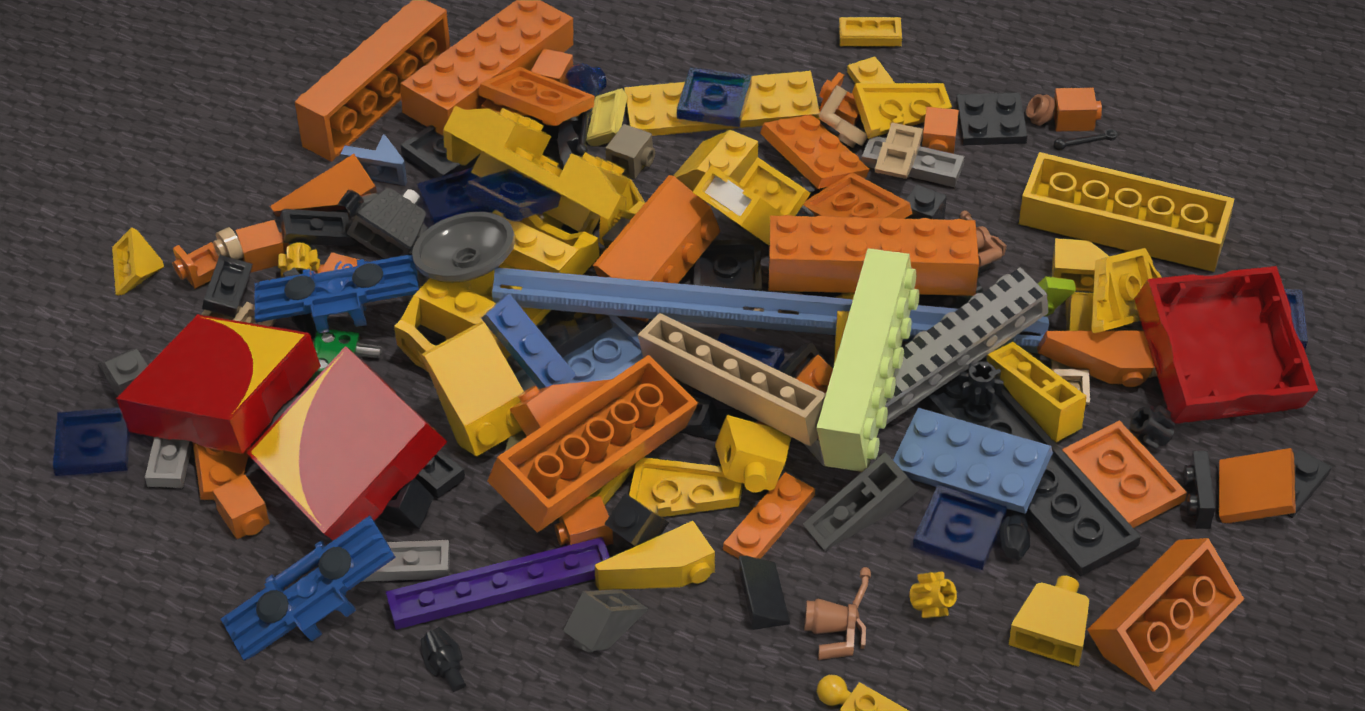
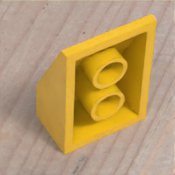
[421,321,524,456]

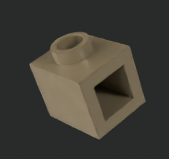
[605,124,655,179]

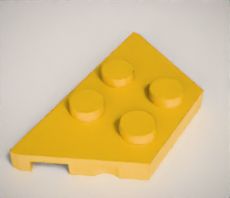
[1092,248,1162,333]

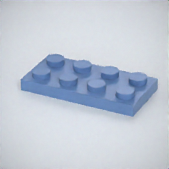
[514,315,643,391]
[893,408,1053,514]

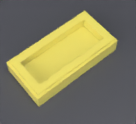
[586,88,627,146]

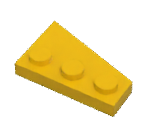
[852,83,952,139]
[629,458,743,517]

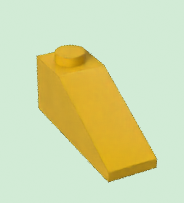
[987,342,1087,442]
[594,521,715,590]

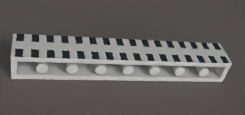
[802,267,1048,466]

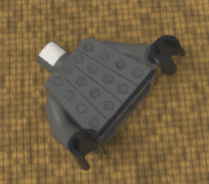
[338,188,428,259]

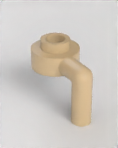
[819,85,867,148]
[213,227,243,260]

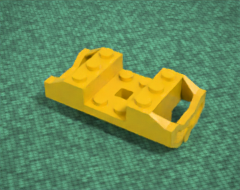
[443,106,646,245]
[394,200,599,372]

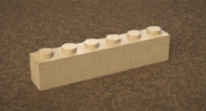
[638,313,826,446]

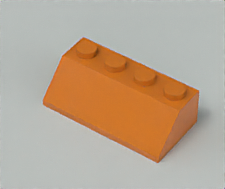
[593,175,721,322]
[1087,538,1244,691]

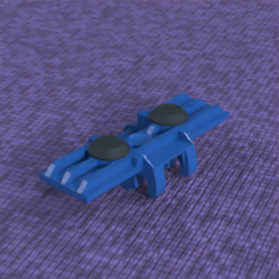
[255,255,419,334]
[221,516,396,661]

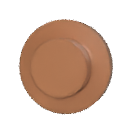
[1026,94,1055,126]

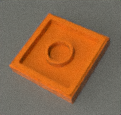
[1219,448,1296,523]

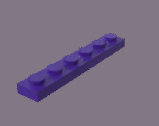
[386,537,610,630]

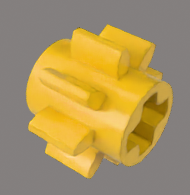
[278,243,320,277]
[910,572,957,618]

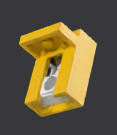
[693,157,811,245]

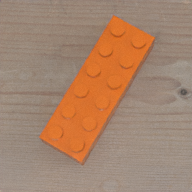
[295,0,450,162]
[400,0,574,136]
[769,215,979,296]
[487,355,698,533]

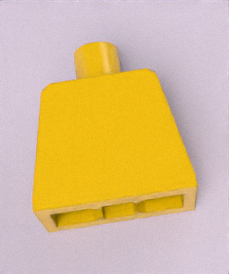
[715,415,791,492]
[1009,576,1089,667]

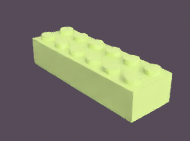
[816,248,919,472]

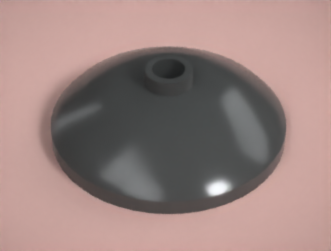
[412,212,515,283]

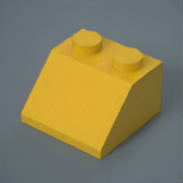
[673,130,758,191]

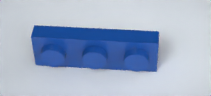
[481,294,576,389]

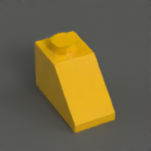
[1052,238,1109,292]
[1066,292,1093,331]

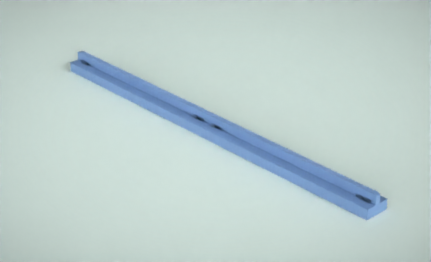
[492,267,1049,353]

